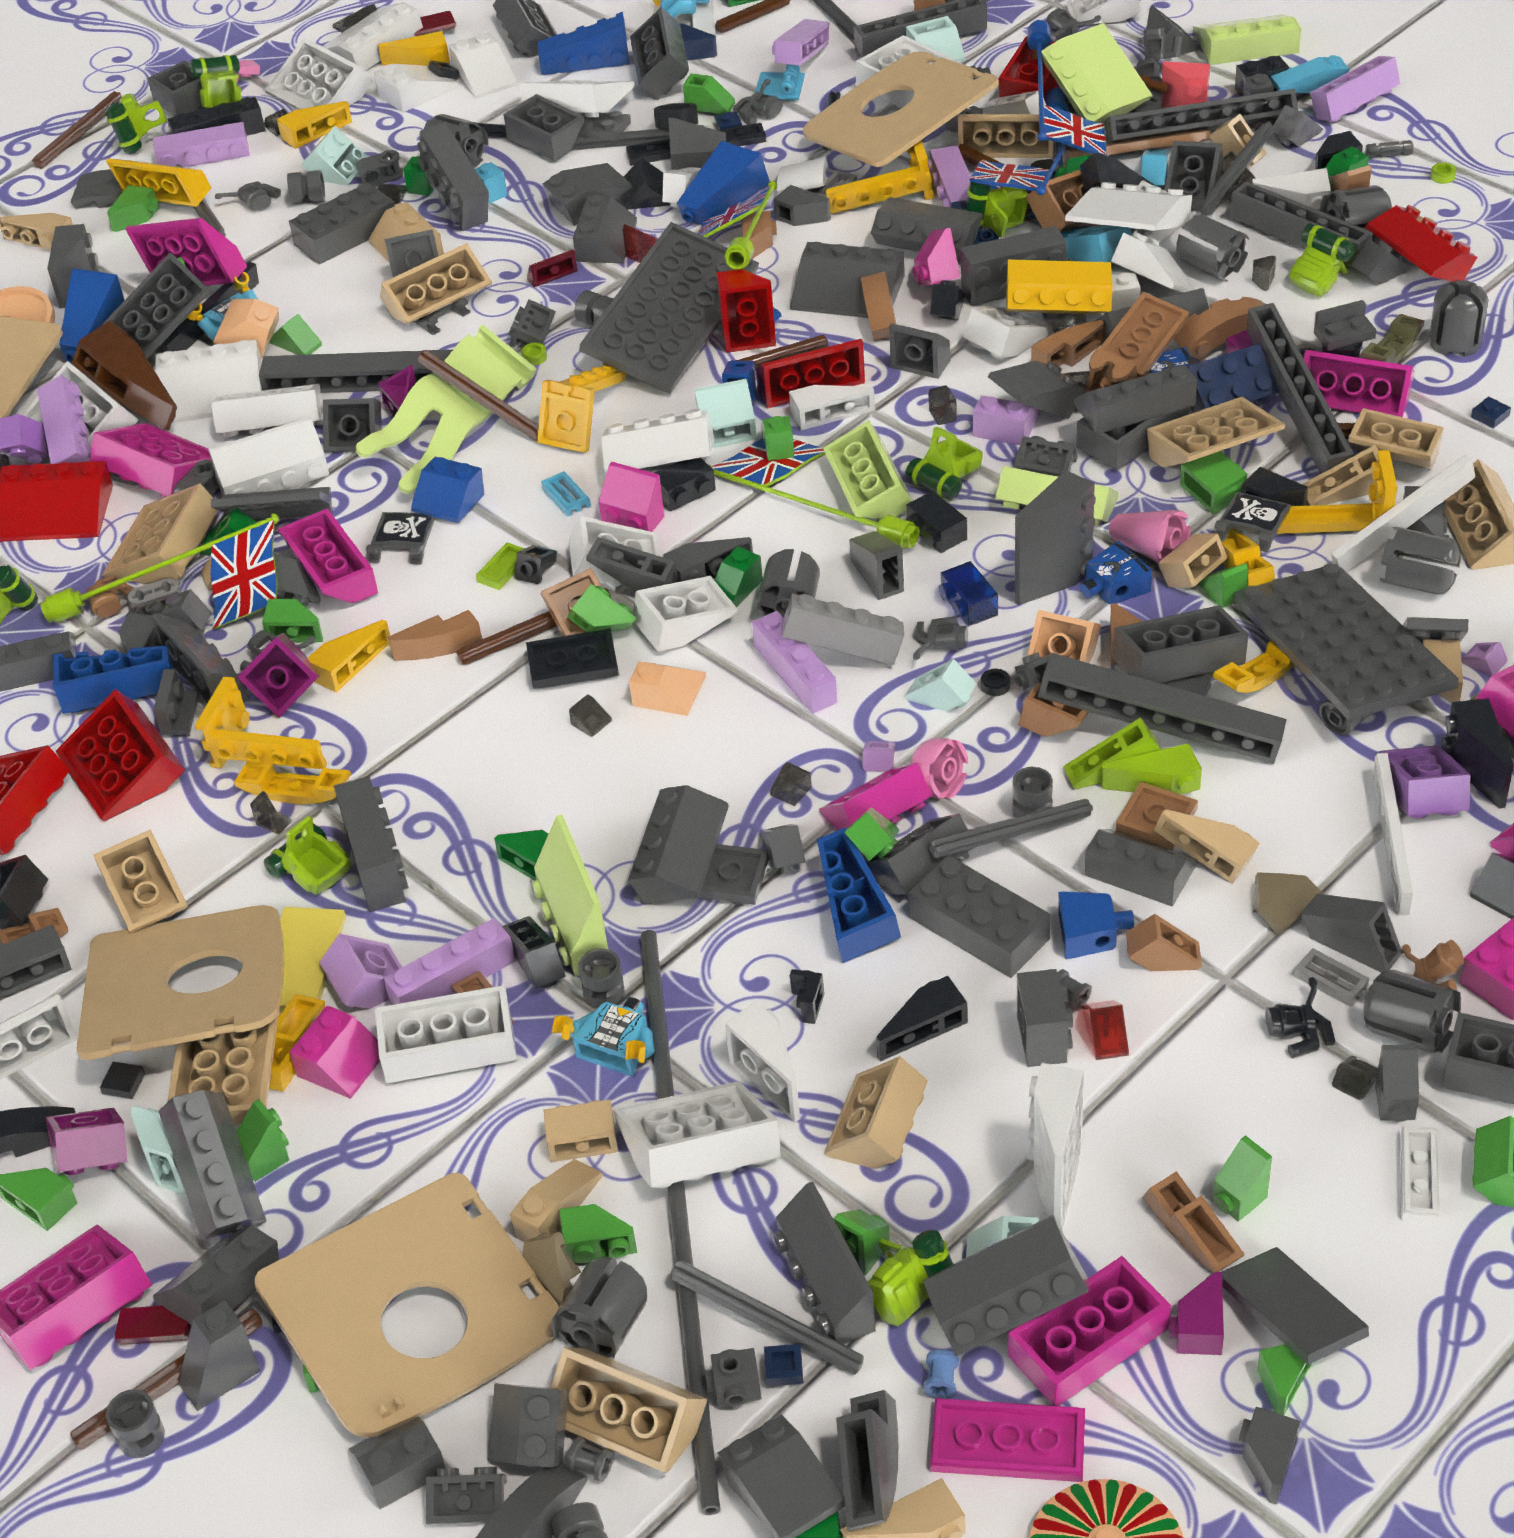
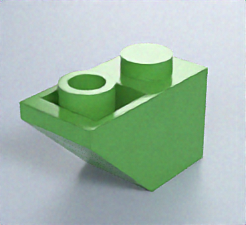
[683,73,735,115]
[567,584,637,632]
[844,807,900,861]
[236,1099,290,1182]
[560,1204,637,1263]

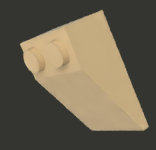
[93,829,188,934]

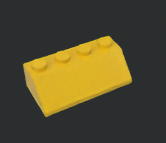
[106,158,212,207]
[1006,259,1113,315]

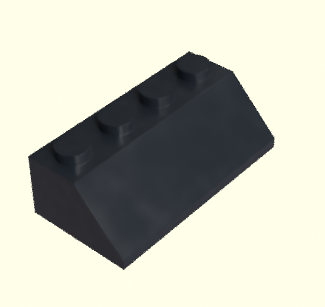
[167,97,266,136]

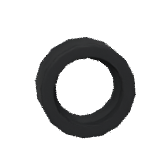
[654,103,698,129]

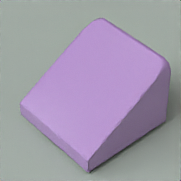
[1461,642,1508,676]
[863,741,895,772]

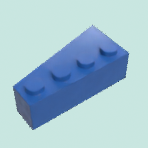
[537,11,630,75]
[53,646,174,714]
[817,827,901,963]

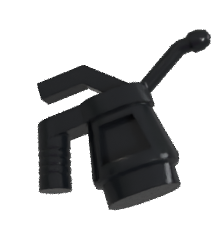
[1265,977,1335,1058]

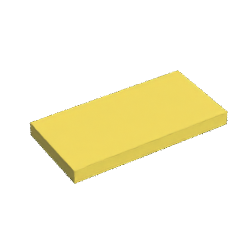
[279,907,346,1013]

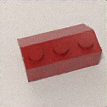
[716,269,776,353]

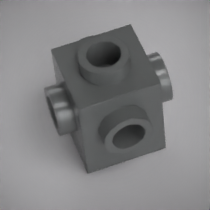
[1014,652,1050,695]
[705,1348,762,1406]

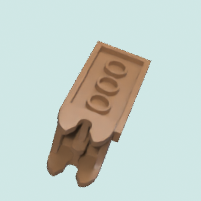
[1084,292,1190,393]

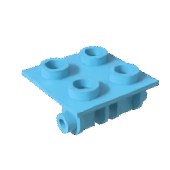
[755,64,805,101]

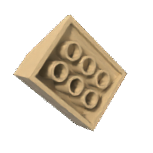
[1147,397,1285,467]
[102,483,218,583]
[167,1008,280,1126]

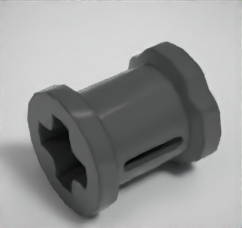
[1057,969,1092,1011]
[565,1437,614,1482]

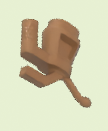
[81,575,134,618]
[1402,939,1465,991]

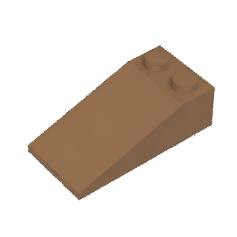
[1026,170,1087,233]

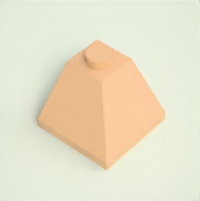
[213,299,279,359]
[1027,610,1101,663]
[629,661,706,716]

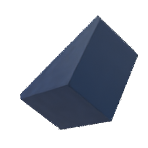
[680,23,717,60]

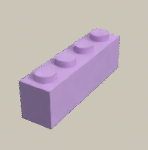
[772,19,830,66]
[1310,56,1401,123]
[153,122,250,167]
[928,145,971,210]
[37,375,92,464]
[752,611,838,714]
[383,917,516,1005]

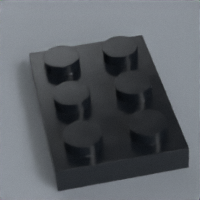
[526,628,619,689]

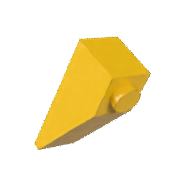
[378,31,450,66]
[277,101,352,149]
[308,619,390,693]

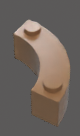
[1173,297,1266,361]

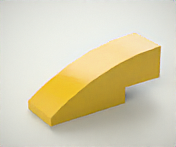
[1221,528,1275,587]
[269,994,326,1092]

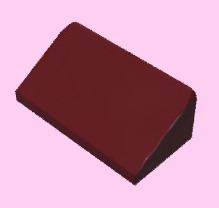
[414,11,457,36]
[527,249,578,287]
[115,1305,191,1345]

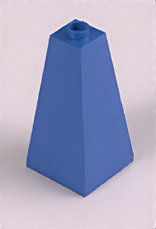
[677,141,770,225]
[59,268,125,365]

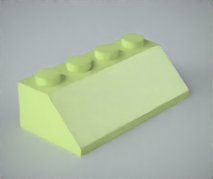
[823,420,913,519]
[996,466,1119,526]

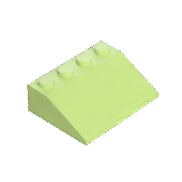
[1193,14,1301,65]
[1041,23,1153,126]
[532,814,608,977]

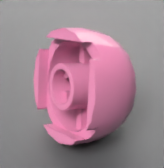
[910,737,968,799]

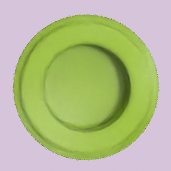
[1430,162,1456,184]
[521,343,547,365]

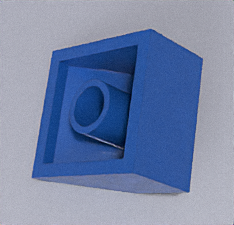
[411,456,485,523]

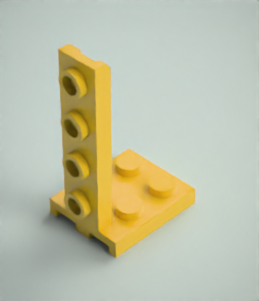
[825,140,935,214]
[537,363,626,453]
[1277,450,1397,534]
[195,677,327,770]

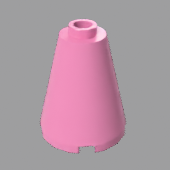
[1109,510,1191,563]

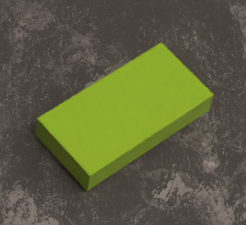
[476,542,525,590]

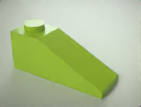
[1063,717,1162,789]
[1101,743,1202,794]

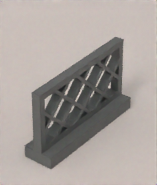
[211,487,333,520]

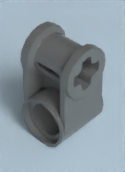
[356,150,404,187]
[173,460,220,497]

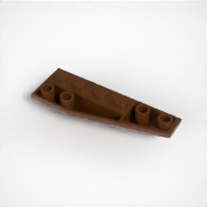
[72,321,177,430]

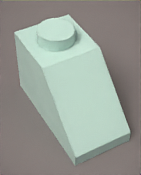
[905,659,977,712]

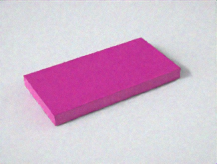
[930,1398,1085,1482]

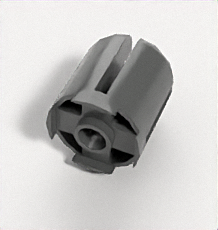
[424,114,489,167]
[1319,185,1392,236]
[1176,215,1250,281]
[1429,280,1489,357]
[1380,526,1461,594]
[756,549,820,618]
[1363,970,1462,1053]
[551,1257,647,1358]

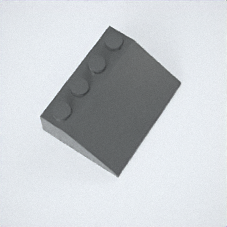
[790,241,905,318]
[102,253,211,359]
[1015,470,1096,605]

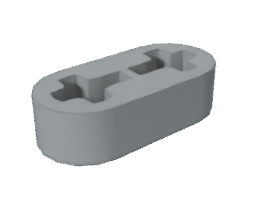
[127,578,181,609]

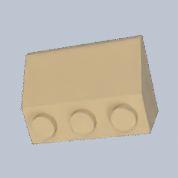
[369,202,444,262]
[1348,408,1444,469]
[824,1056,928,1169]

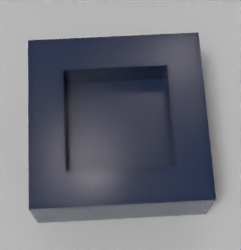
[714,112,742,130]
[1471,396,1511,429]
[764,1344,804,1387]

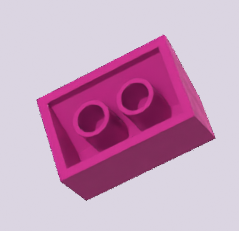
[819,762,933,830]

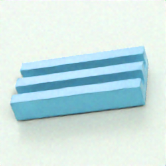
[541,471,591,517]

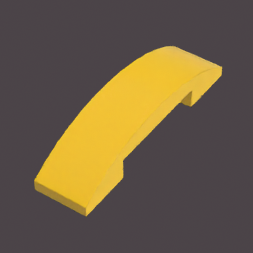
[1213,641,1295,693]
[234,761,351,804]

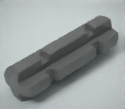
[1365,140,1414,158]

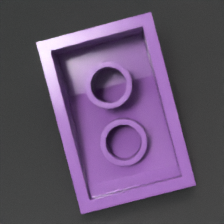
[0,414,49,463]
[1379,745,1470,818]

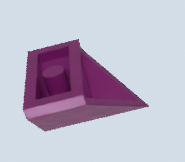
[378,364,416,417]

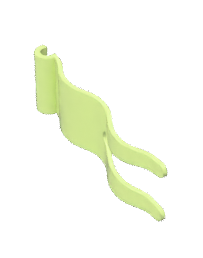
[356,325,536,494]

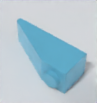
[1270,55,1350,93]
[1141,149,1169,187]

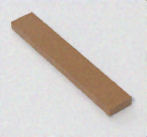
[1066,129,1211,159]

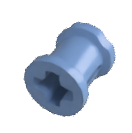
[923,1349,959,1399]

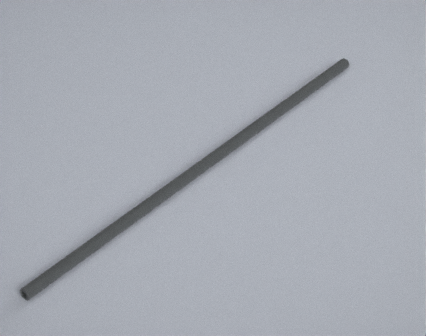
[641,930,721,1515]

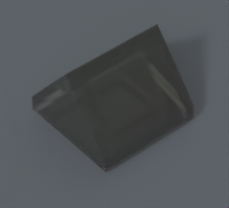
[1252,255,1276,291]

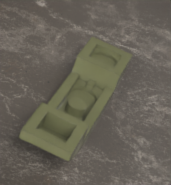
[1361,314,1425,363]

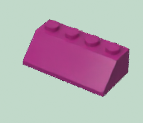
[1304,350,1415,417]
[278,508,378,603]

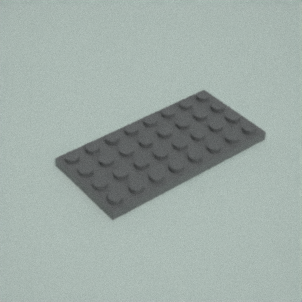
[579,222,759,394]
[1234,564,1459,720]

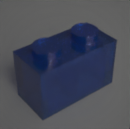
[938,561,998,627]

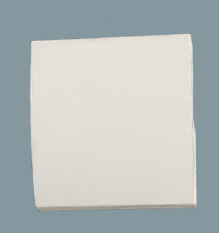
[777,157,828,195]

